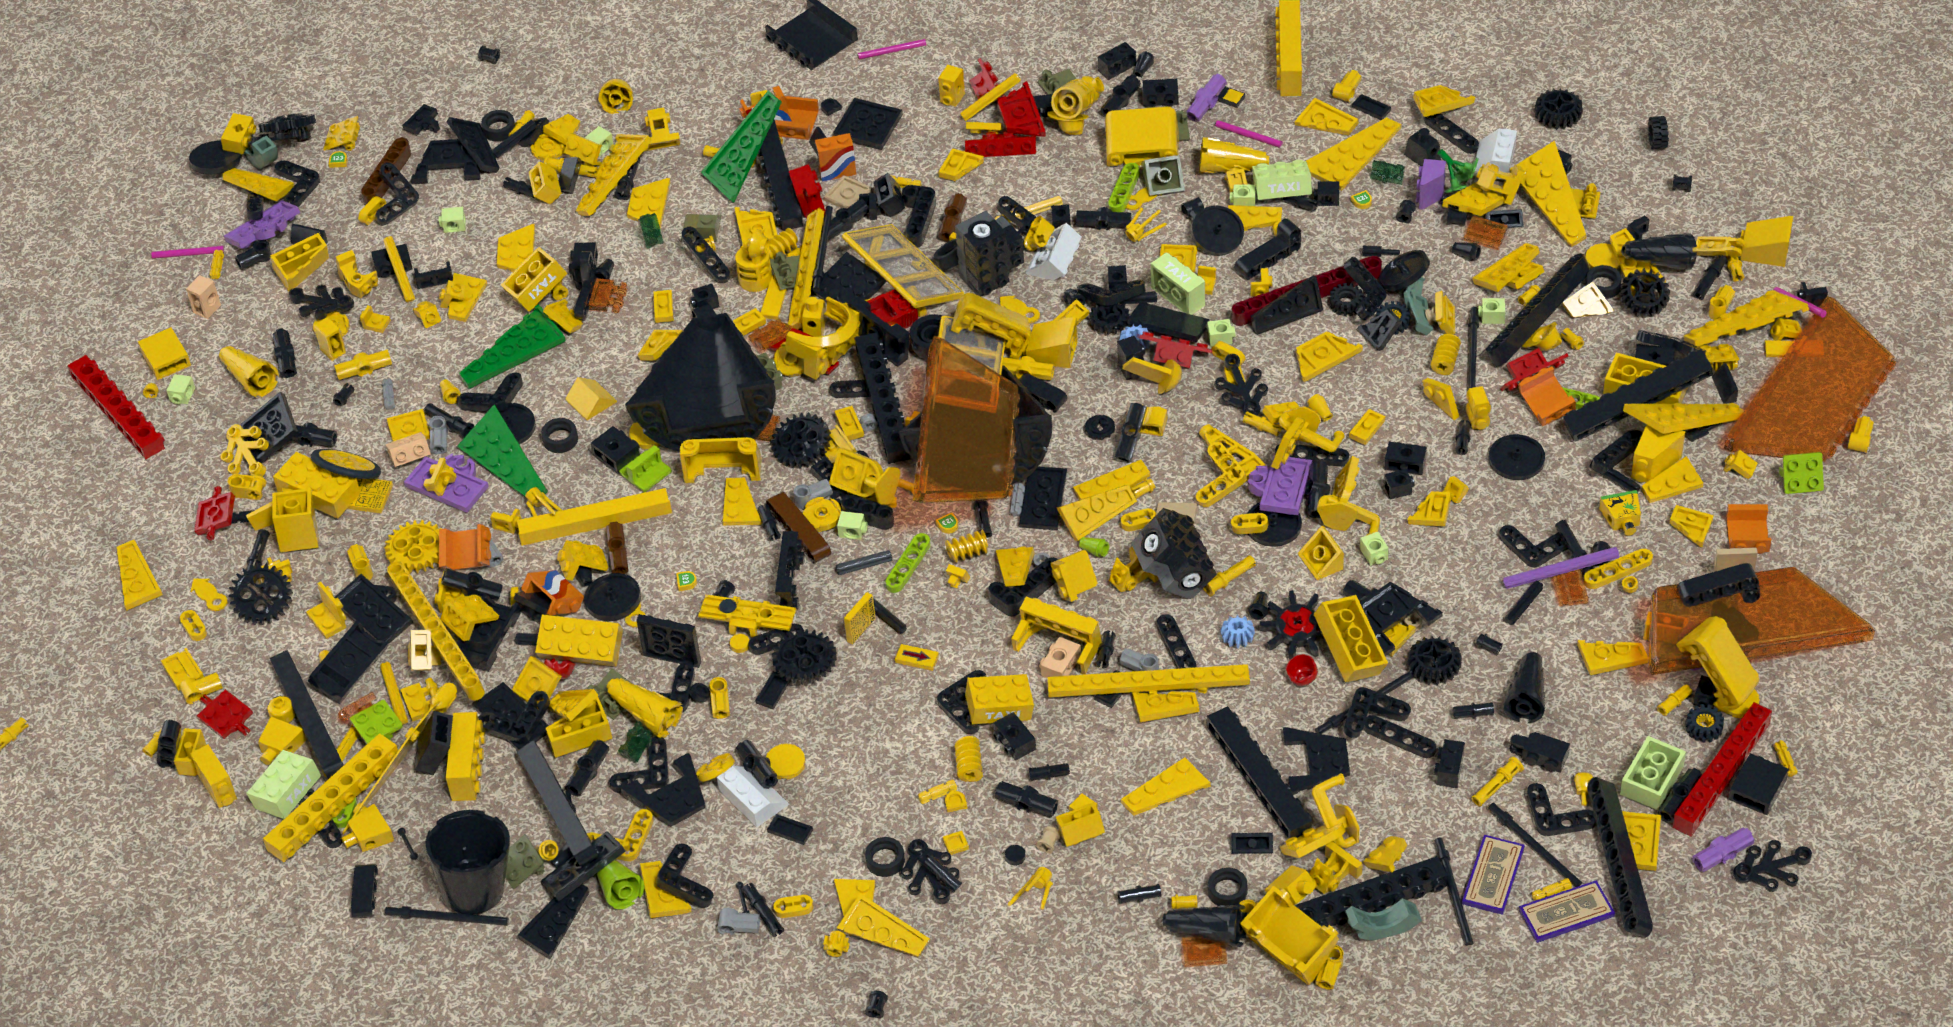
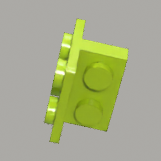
[619,445,672,492]
[1779,452,1824,494]
[350,699,403,744]

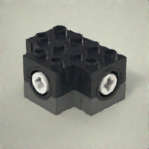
[955,211,1024,297]
[1131,508,1217,599]

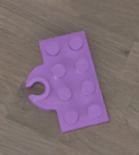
[224,200,300,249]
[404,453,489,513]
[1248,455,1312,515]

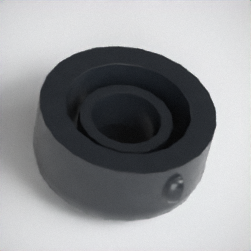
[910,314,957,361]

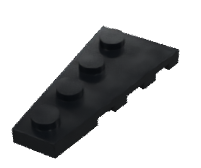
[447,117,500,173]
[1251,275,1324,335]
[518,884,590,959]

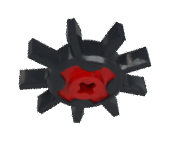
[1260,590,1324,660]

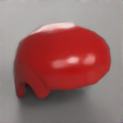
[1286,654,1318,686]
[544,658,576,680]

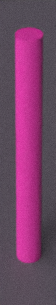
[858,39,926,60]
[1215,120,1283,148]
[151,246,224,259]
[1774,287,1827,317]

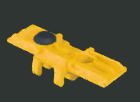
[698,595,797,637]

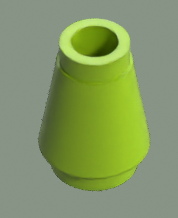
[1079,537,1109,558]

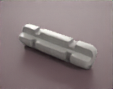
[382,378,395,410]
[1010,483,1025,517]

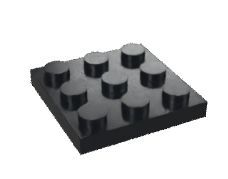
[833,98,903,150]
[811,252,887,303]
[240,392,298,463]
[636,614,701,668]

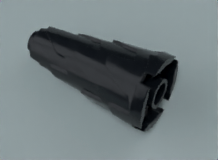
[1621,233,1697,271]
[1503,652,1545,723]
[1162,904,1247,947]

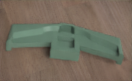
[1404,277,1433,335]

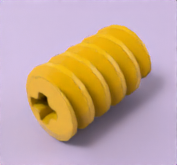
[769,228,798,259]
[1431,334,1461,376]
[945,529,988,563]
[954,736,983,782]

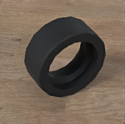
[481,110,515,142]
[933,239,959,270]
[1586,265,1622,299]
[541,418,578,453]
[865,837,905,877]
[1208,867,1248,906]

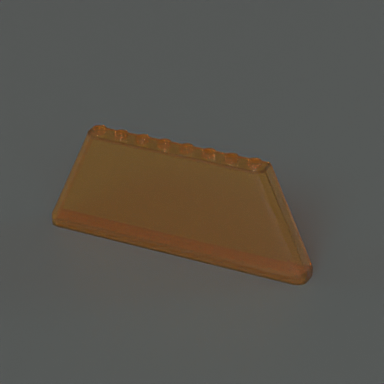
[1724,295,1896,462]
[913,336,1020,503]
[1648,567,1875,675]

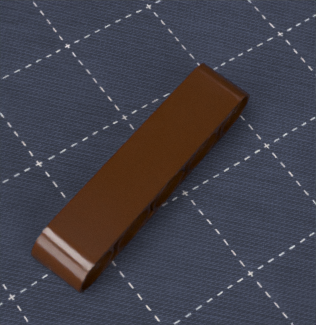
[361,137,411,205]
[766,491,831,563]

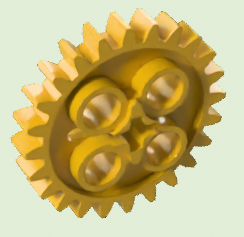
[384,520,442,573]

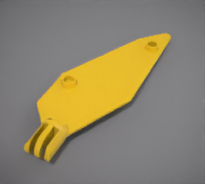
[342,682,457,835]

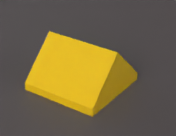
[565,377,617,421]
[1297,526,1344,580]

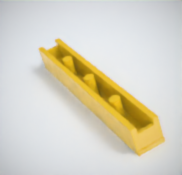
[517,488,672,546]

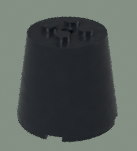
[425,810,510,914]

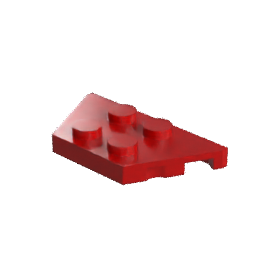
[998,81,1046,137]

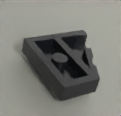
[1357,310,1402,351]

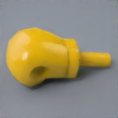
[1574,772,1593,806]

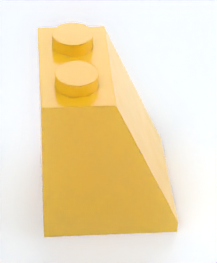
[1739,216,1793,267]
[1023,317,1078,369]
[1631,424,1685,482]
[272,488,319,552]

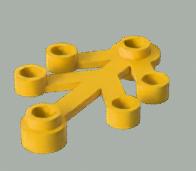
[220,424,269,477]

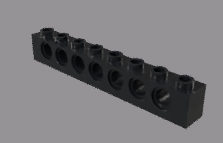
[854,333,911,464]
[1295,856,1448,927]

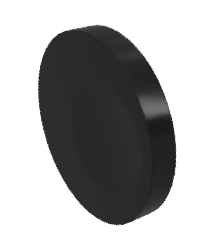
[189,140,241,174]
[1191,205,1244,256]
[1379,250,1430,291]
[500,403,536,444]
[1489,434,1545,480]
[1247,502,1302,547]
[584,573,641,621]

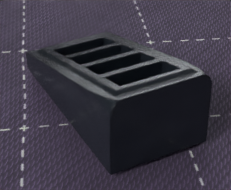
[810,457,840,492]

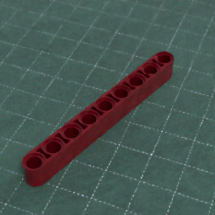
[1232,256,1382,326]

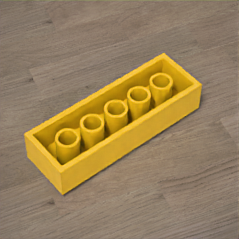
[1275,0,1302,96]

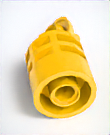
[1051,76,1105,119]
[735,229,772,292]

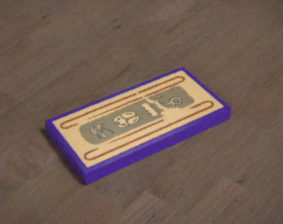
[1462,835,1525,915]
[1519,880,1615,943]

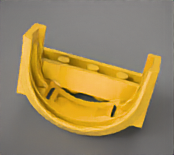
[786,297,860,380]
[1011,597,1102,675]

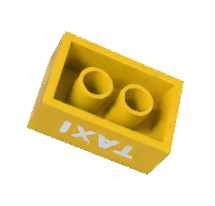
[501,247,568,312]
[965,674,1034,724]

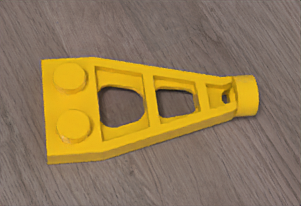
[1199,424,1266,482]

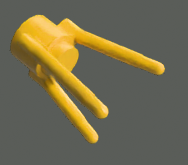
[1125,207,1167,242]
[525,487,562,517]
[1008,867,1053,910]

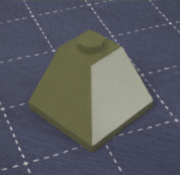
[1141,155,1185,196]
[681,214,721,242]

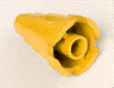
[1199,137,1269,173]
[219,346,279,398]
[607,678,683,738]

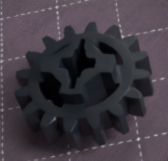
[1090,303,1130,335]

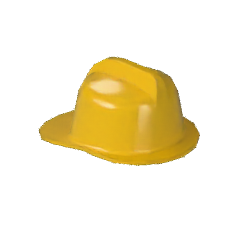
[1047,111,1089,135]
[1522,322,1562,351]

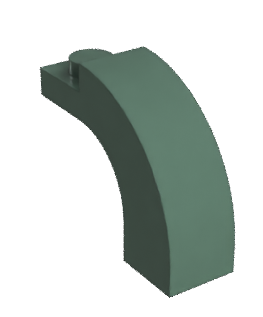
[244,135,278,169]
[1346,898,1422,940]

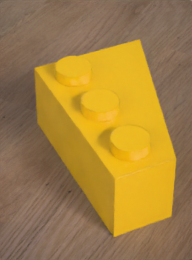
[270,233,329,291]
[546,696,613,758]

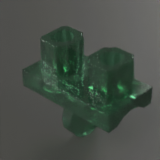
[1370,160,1405,185]
[638,213,664,249]
[618,721,652,763]

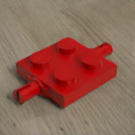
[194,486,235,540]
[196,689,253,739]

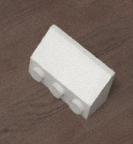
[1473,129,1517,180]
[1026,223,1081,280]
[717,766,789,827]

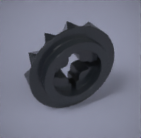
[1085,415,1115,440]

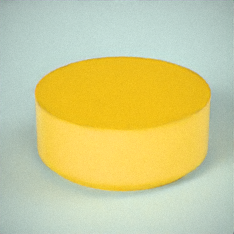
[730,634,749,653]

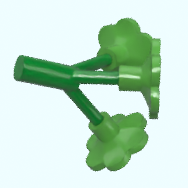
[1437,149,1479,193]

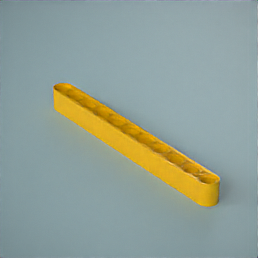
[387,561,485,701]

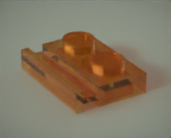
[1464,216,1508,250]
[1552,569,1589,607]
[1182,937,1227,967]

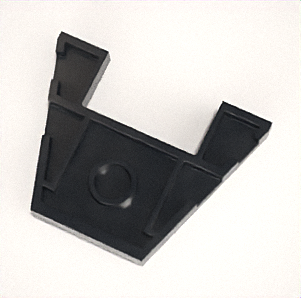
[411,139,481,184]
[1360,581,1443,656]
[1283,727,1350,795]
[621,753,705,827]

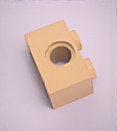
[186,275,221,319]
[386,432,431,467]
[1039,637,1081,678]

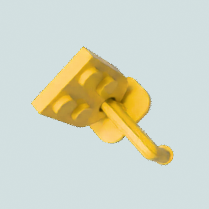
[1271,406,1345,470]
[829,448,921,505]
[1317,456,1380,536]
[1280,773,1360,858]

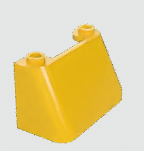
[1105,107,1179,166]
[951,293,1031,359]
[680,438,762,483]
[1676,616,1759,712]
[1240,886,1339,985]

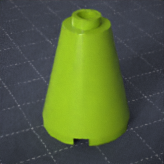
[597,860,645,909]

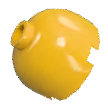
[598,79,634,114]

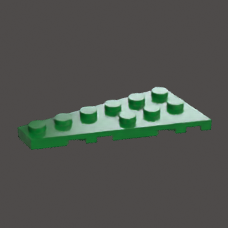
[701,90,782,203]
[459,304,566,389]
[457,405,548,498]

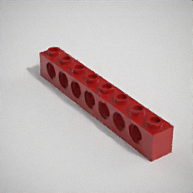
[67,355,165,460]
[1673,702,1772,837]

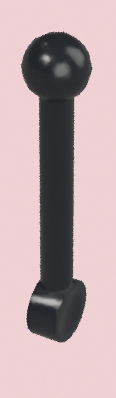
[397,828,418,860]
[736,882,750,913]

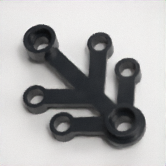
[248,127,311,149]
[289,284,354,320]
[1215,354,1268,416]
[901,839,960,904]
[1733,840,1812,892]

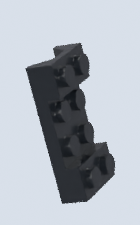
[847,296,910,367]
[775,531,805,609]
[456,594,521,672]
[308,620,389,704]

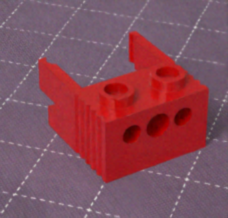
[789,164,825,218]
[867,289,918,329]

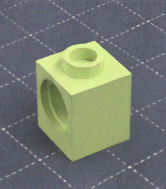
[585,126,613,157]
[1230,185,1255,206]
[439,207,466,233]
[1478,298,1505,324]
[1207,319,1236,347]
[166,374,195,404]
[837,511,868,540]
[1360,532,1389,566]

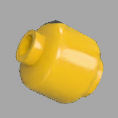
[267,696,295,723]

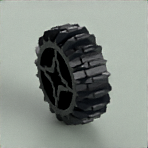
[1534,88,1583,130]
[1619,268,1670,318]
[1407,635,1462,686]

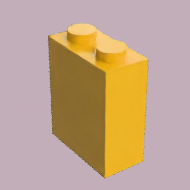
[137,327,191,380]
[190,744,237,808]

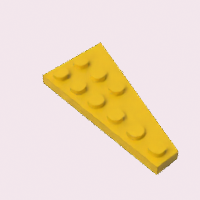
[1306,117,1402,191]
[576,134,652,216]
[1509,140,1587,247]
[1683,290,1809,346]
[1623,403,1746,434]

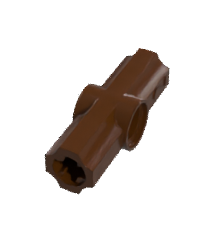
[938,193,967,242]
[606,521,629,574]

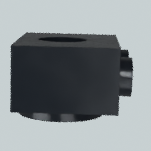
[591,426,640,474]

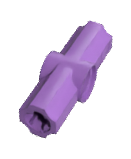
[1187,74,1227,122]
[1692,827,1754,872]

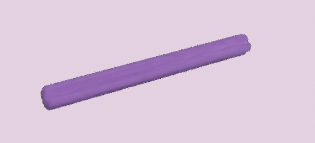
[1503,547,1619,589]

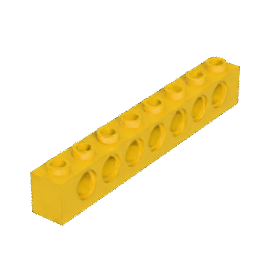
[263,733,398,862]

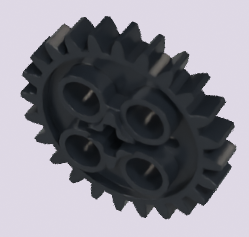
[258,113,316,134]
[770,412,832,469]
[228,563,293,625]
[772,629,837,684]

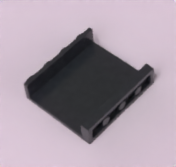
[765,0,858,71]

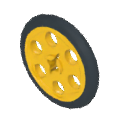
[311,449,381,479]

